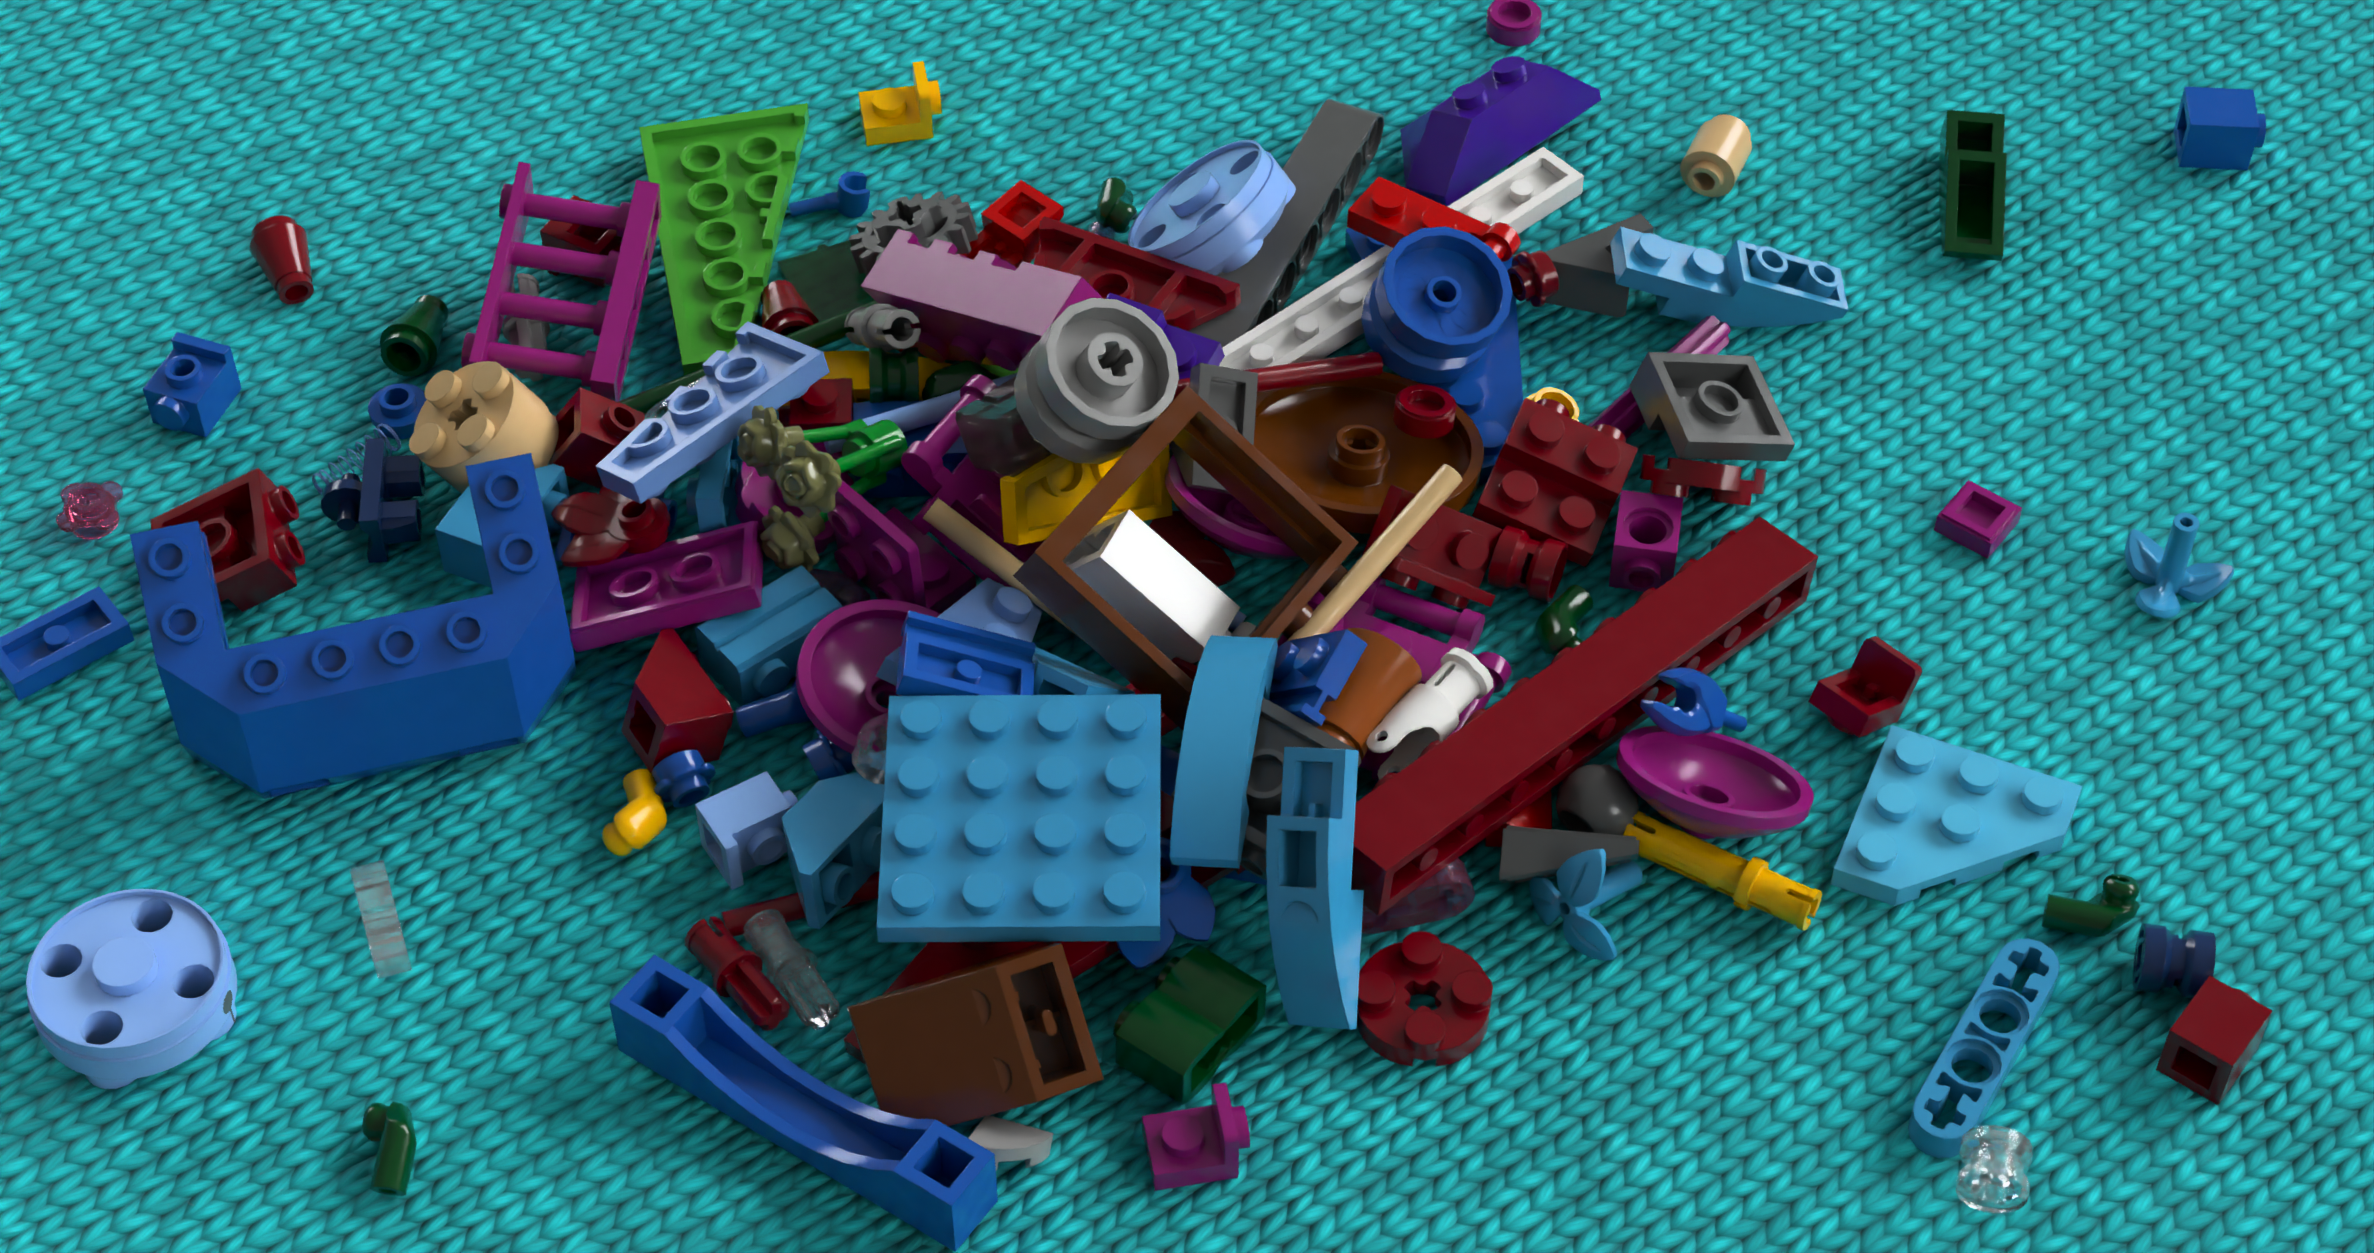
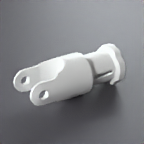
[1366,647,1493,780]

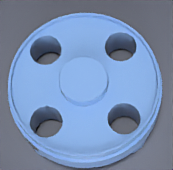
[1128,140,1296,276]
[26,889,237,1089]

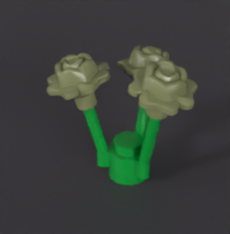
[737,405,908,572]

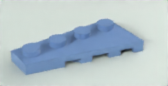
[596,321,830,504]

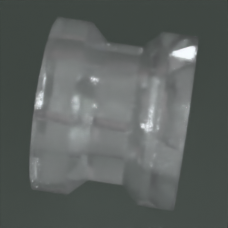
[1956,1125,2033,1214]

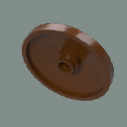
[1253,372,1484,534]

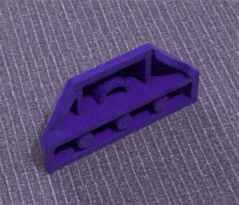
[1400,56,1601,206]

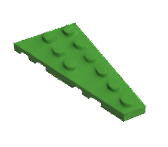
[639,103,809,375]

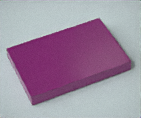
[569,520,764,653]

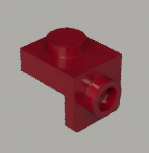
[1808,636,1922,738]

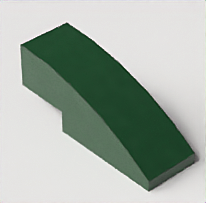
[1939,110,2007,261]

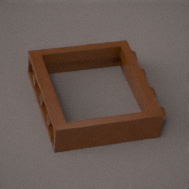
[1013,385,1359,730]

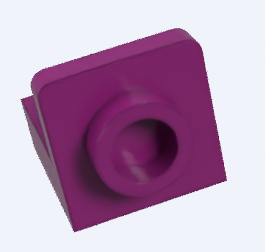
[1142,1082,1250,1191]

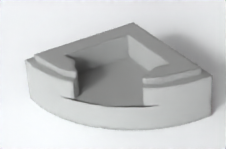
[968,1115,1053,1171]

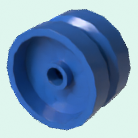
[1361,226,1513,384]

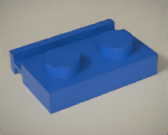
[896,611,1036,696]
[1269,629,1368,727]

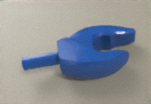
[1640,668,1747,736]

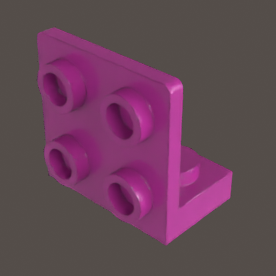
[827,479,976,614]

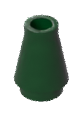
[380,295,449,377]

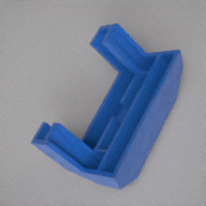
[130,453,576,799]

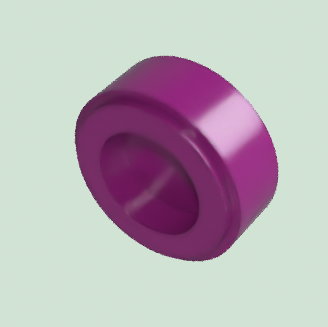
[1486,0,1542,47]

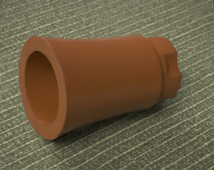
[1317,628,1422,760]

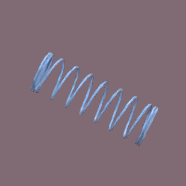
[312,423,401,495]

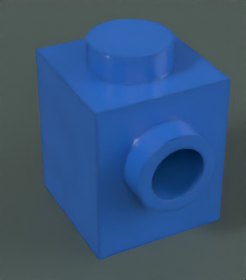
[2174,87,2266,170]

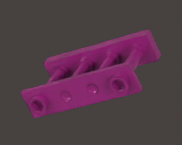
[461,162,661,402]

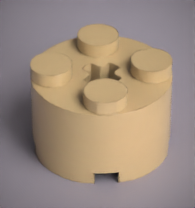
[409,361,559,493]

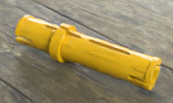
[1623,811,1822,931]

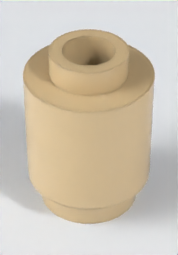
[1680,115,1752,197]

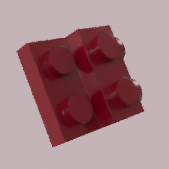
[1472,398,1638,567]
[150,468,305,612]

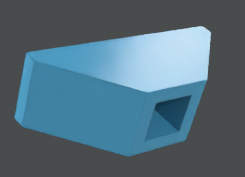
[781,766,885,930]

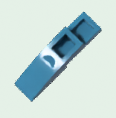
[1610,226,1849,327]
[1266,747,1364,1029]

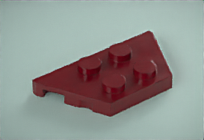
[1034,216,1241,331]

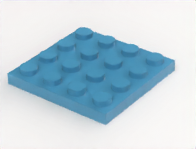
[876,694,1161,942]

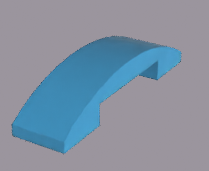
[1170,635,1278,868]

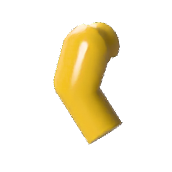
[602,769,667,856]

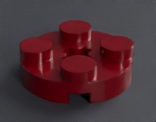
[1639,454,1767,506]
[1357,931,1493,1066]

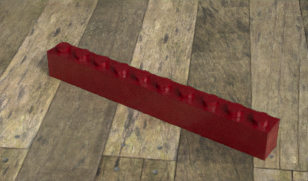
[1351,516,1818,916]

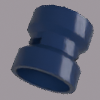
[2133,923,2216,998]

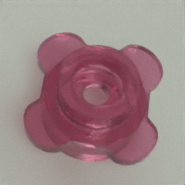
[56,481,123,539]

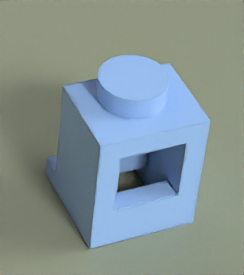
[695,771,798,890]

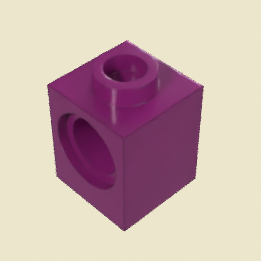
[1608,490,1684,592]

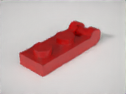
[1347,176,1521,262]

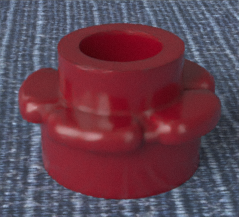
[1507,250,1559,307]

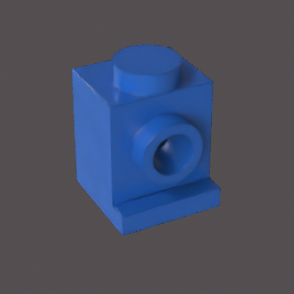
[143,332,242,438]

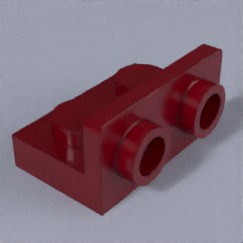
[1362,484,1503,610]

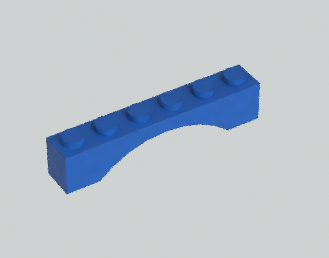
[609,955,998,1252]

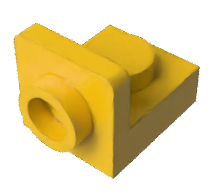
[858,61,942,146]

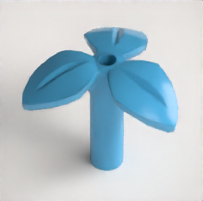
[2125,513,2234,618]
[1529,849,1643,961]

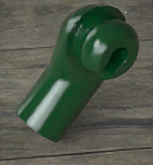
[1095,177,1137,234]
[2042,874,2140,937]
[362,1101,417,1196]

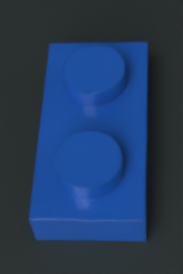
[0,586,134,701]

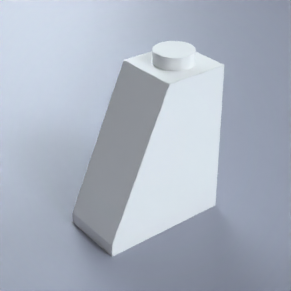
[1063,509,1240,663]

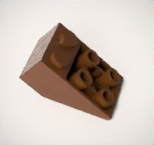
[847,942,1104,1126]

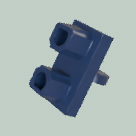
[321,438,426,563]

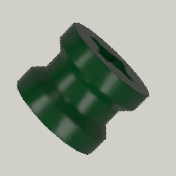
[869,347,919,403]

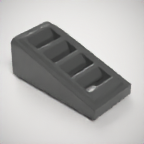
[1499,826,1639,885]

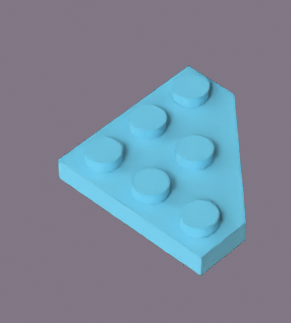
[1830,725,2082,906]

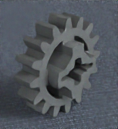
[849,192,978,277]

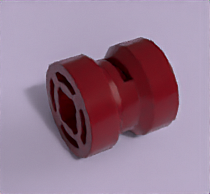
[1488,525,1569,603]

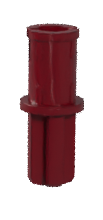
[685,916,790,1031]

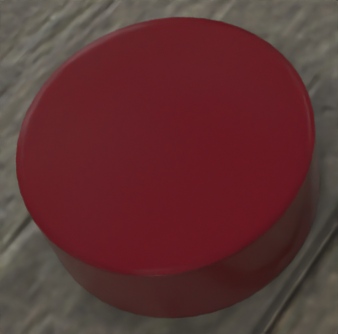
[1393,384,1457,439]

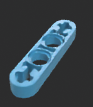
[1908,939,2060,1158]

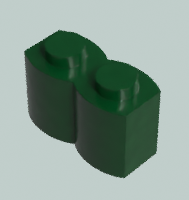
[1113,945,1267,1105]

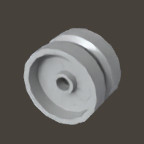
[1014,298,1179,464]

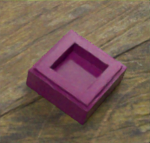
[1934,480,2022,559]

